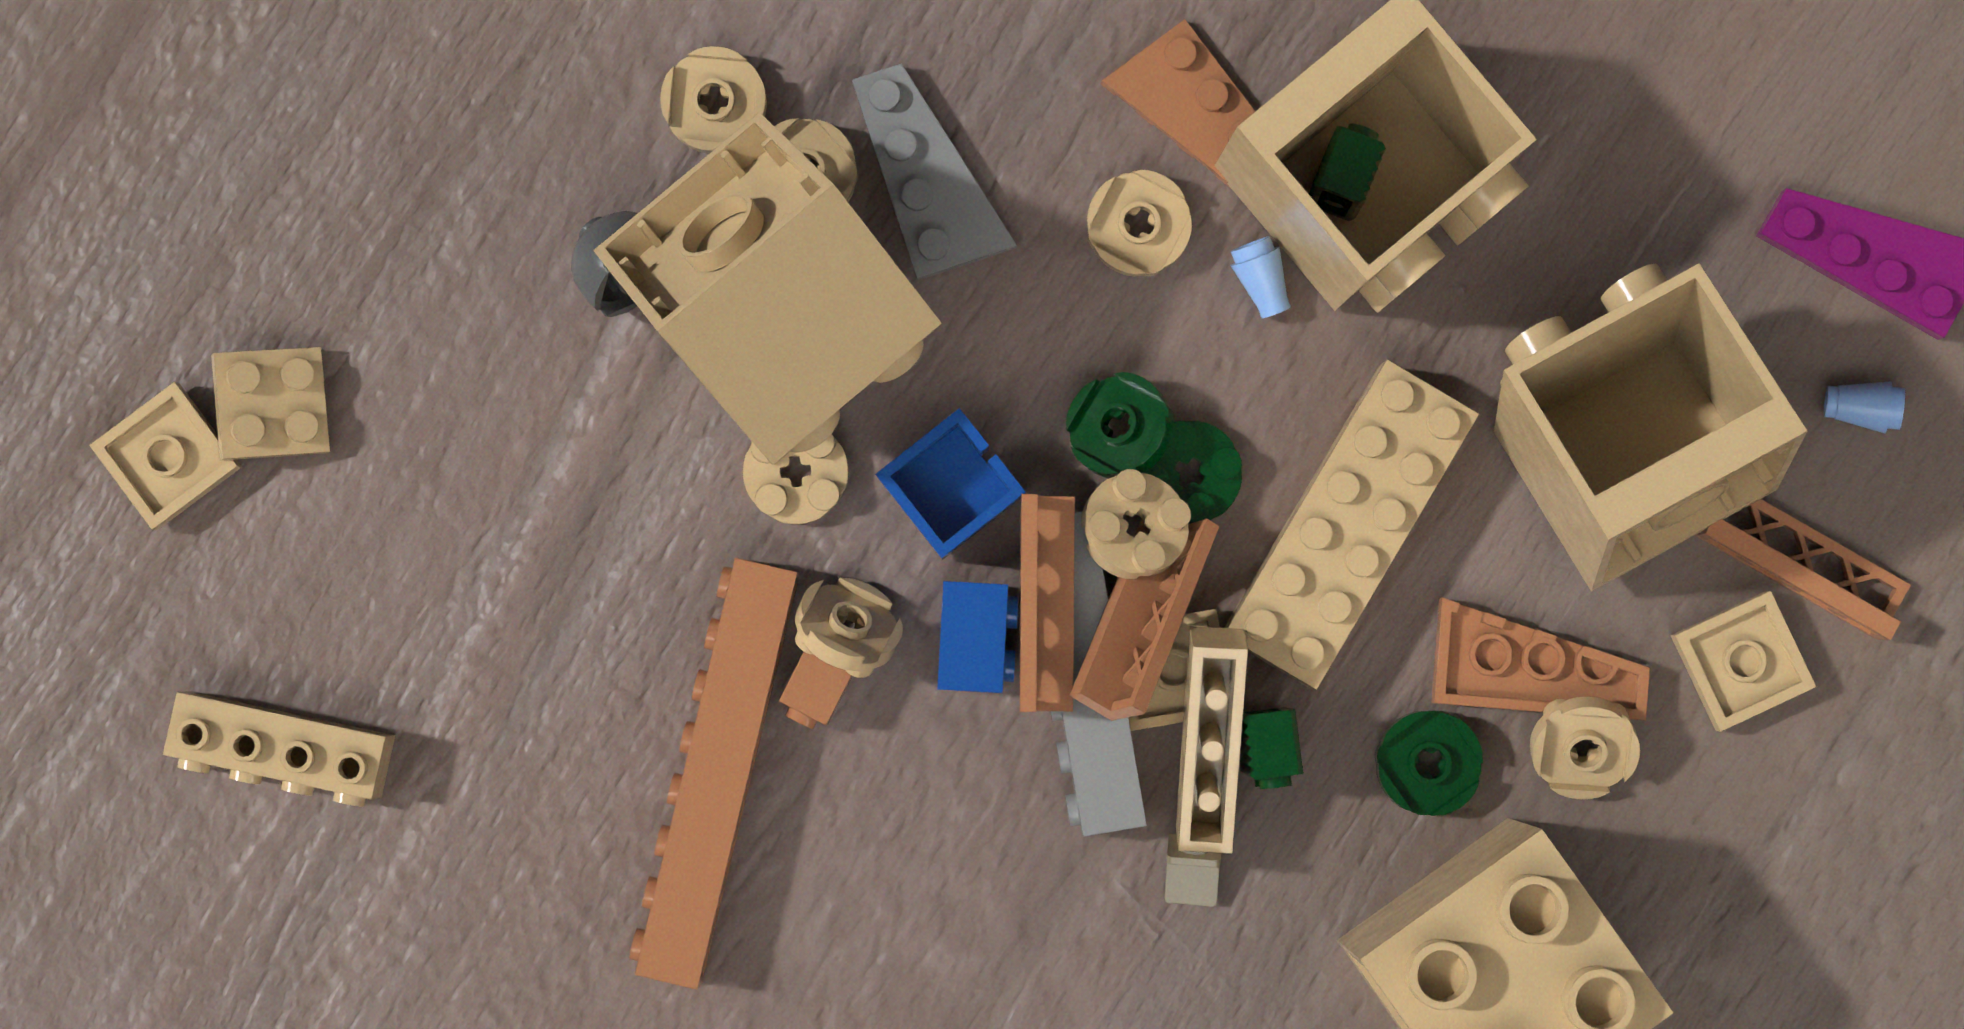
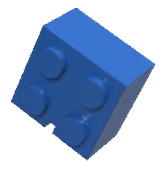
[875,408,1026,560]
[937,581,1018,693]

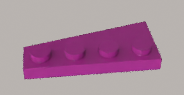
[1756,188,1964,340]

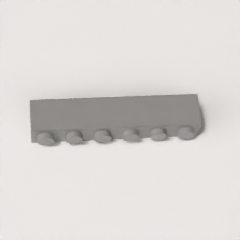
[1050,512,1147,837]

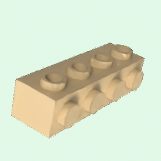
[163,691,395,807]

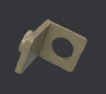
[1164,833,1221,907]

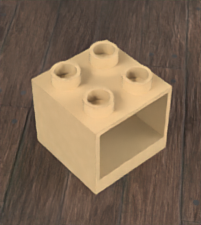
[1215,0,1537,313]
[593,112,942,465]
[1494,264,1807,592]
[1337,818,1673,1029]

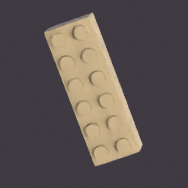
[1224,360,1479,690]

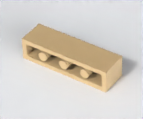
[1176,626,1248,853]

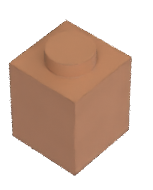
[779,652,853,729]

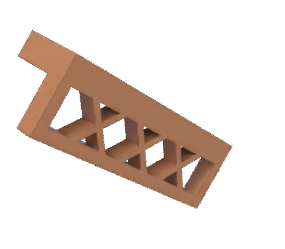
[1019,494,1075,712]
[1695,499,1911,640]
[1069,518,1219,721]

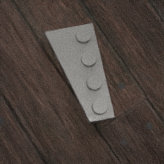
[852,63,1017,281]

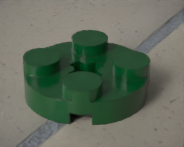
[1066,372,1175,479]
[1146,421,1242,524]
[1374,710,1483,816]

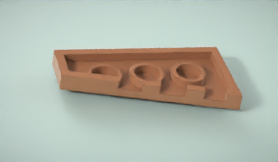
[1101,19,1291,189]
[1431,597,1650,721]

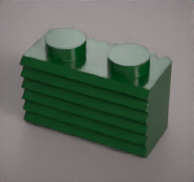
[1309,123,1386,221]
[1239,707,1304,789]

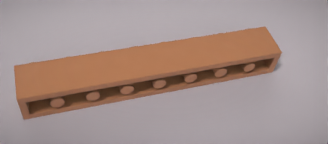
[629,558,800,990]

